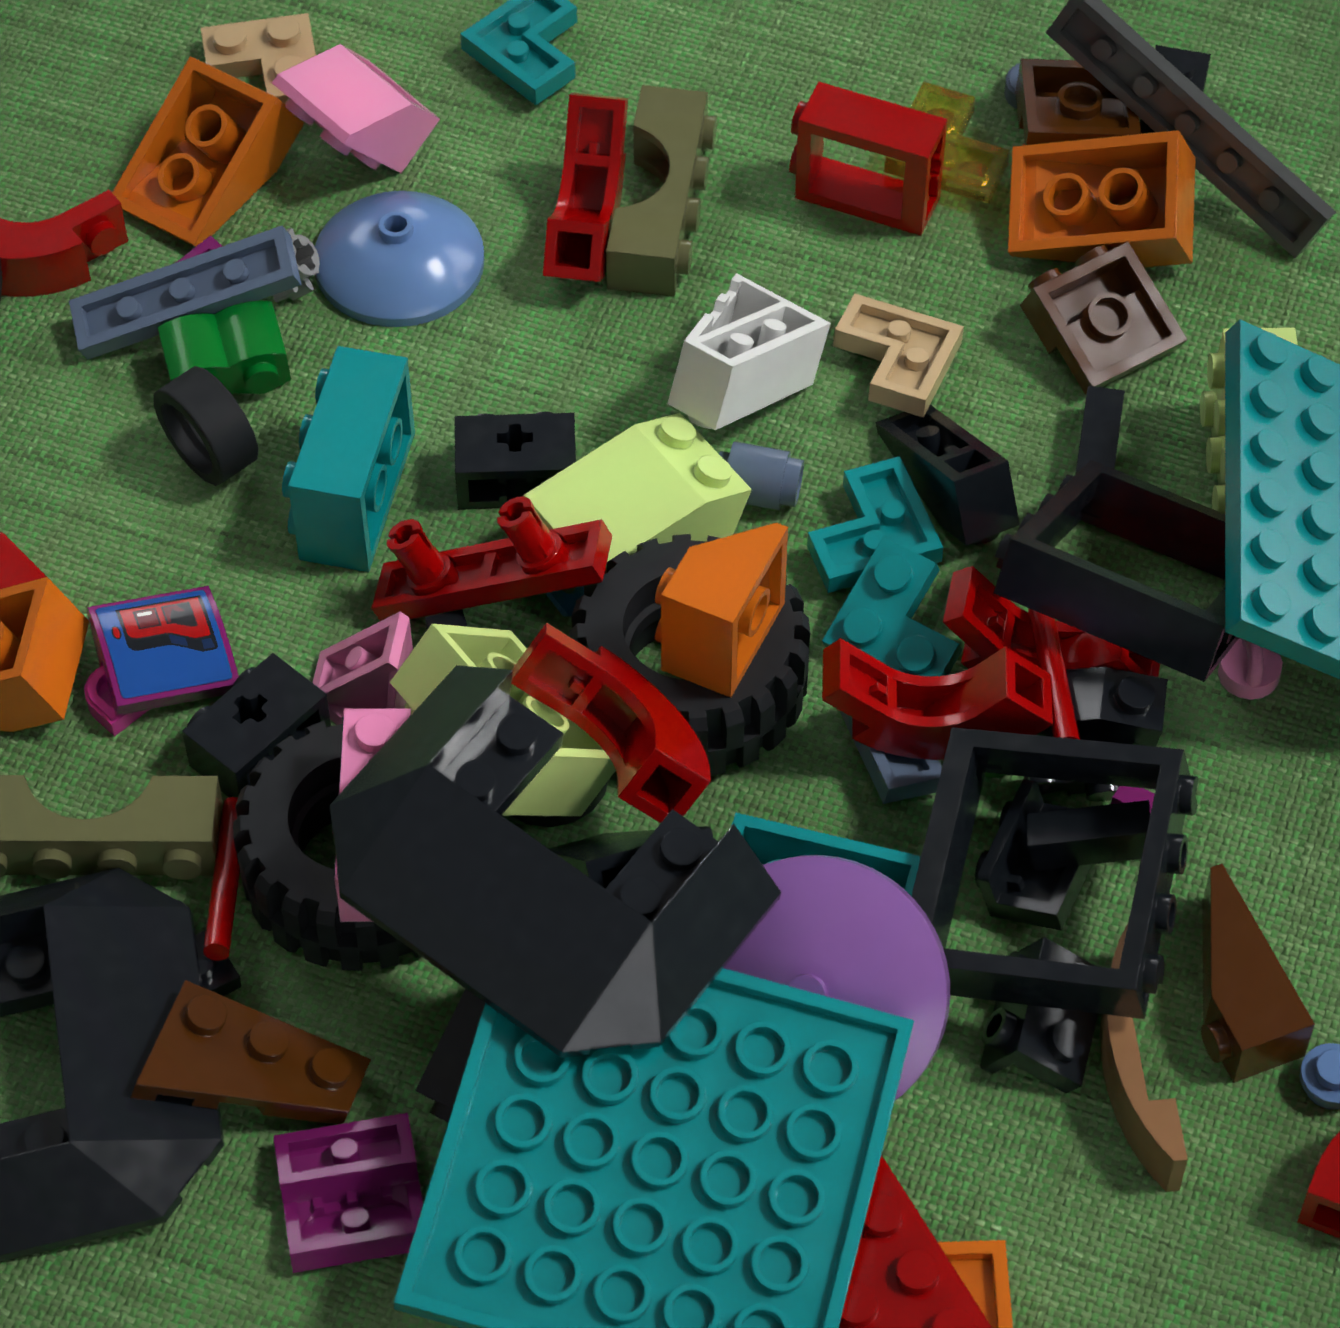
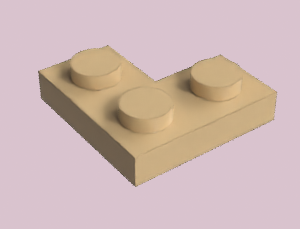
[200,13,316,104]
[833,294,964,418]

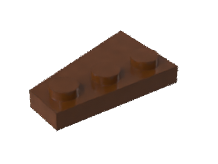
[131,980,371,1125]

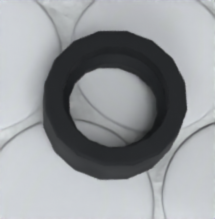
[154,366,258,486]

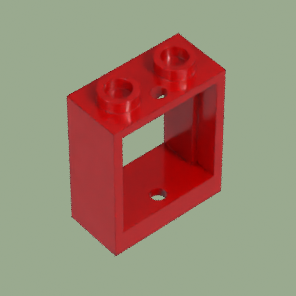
[789,81,947,236]

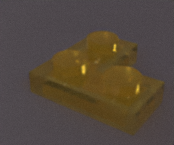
[884,82,1010,204]

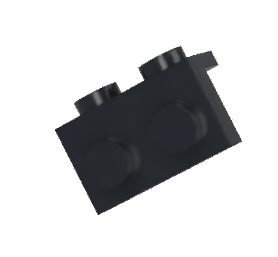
[975,779,1092,931]
[980,937,1098,1094]

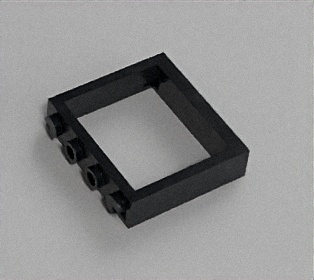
[994,460,1239,682]
[912,727,1199,1019]

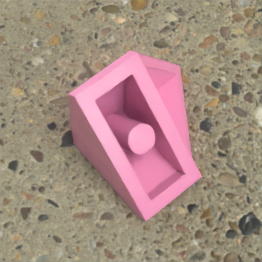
[312,611,413,725]

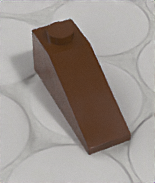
[1201,864,1315,1083]

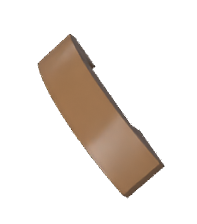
[1100,923,1188,1192]

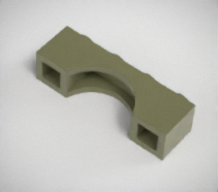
[606,85,717,297]
[0,775,223,880]

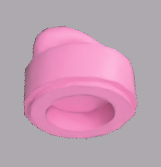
[1218,638,1283,700]

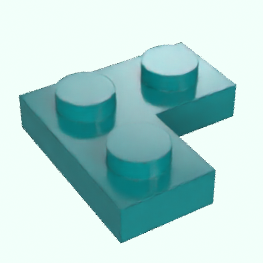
[460,0,577,105]
[807,456,943,593]
[822,536,962,676]

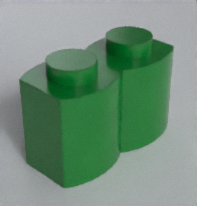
[157,300,291,394]

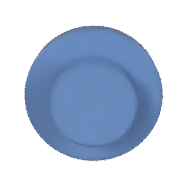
[1300,1043,1340,1110]

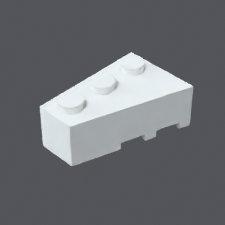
[667,273,831,430]

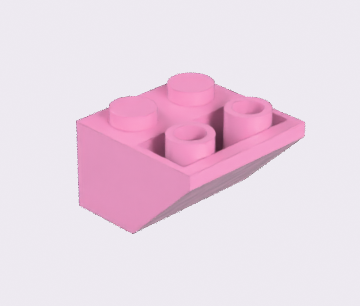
[272,44,440,173]

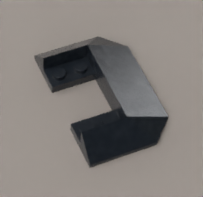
[330,665,782,1058]
[0,867,225,1262]

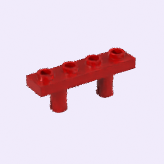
[371,497,612,621]

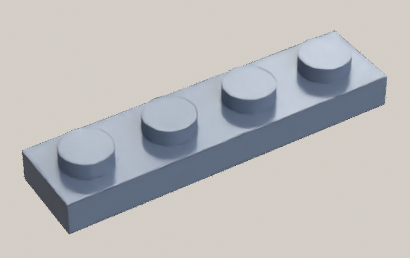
[69,225,302,360]

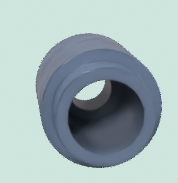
[719,441,804,510]

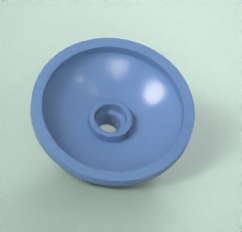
[315,191,484,327]

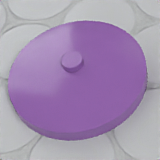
[724,855,950,1100]

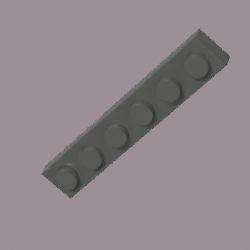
[1046,0,1336,258]

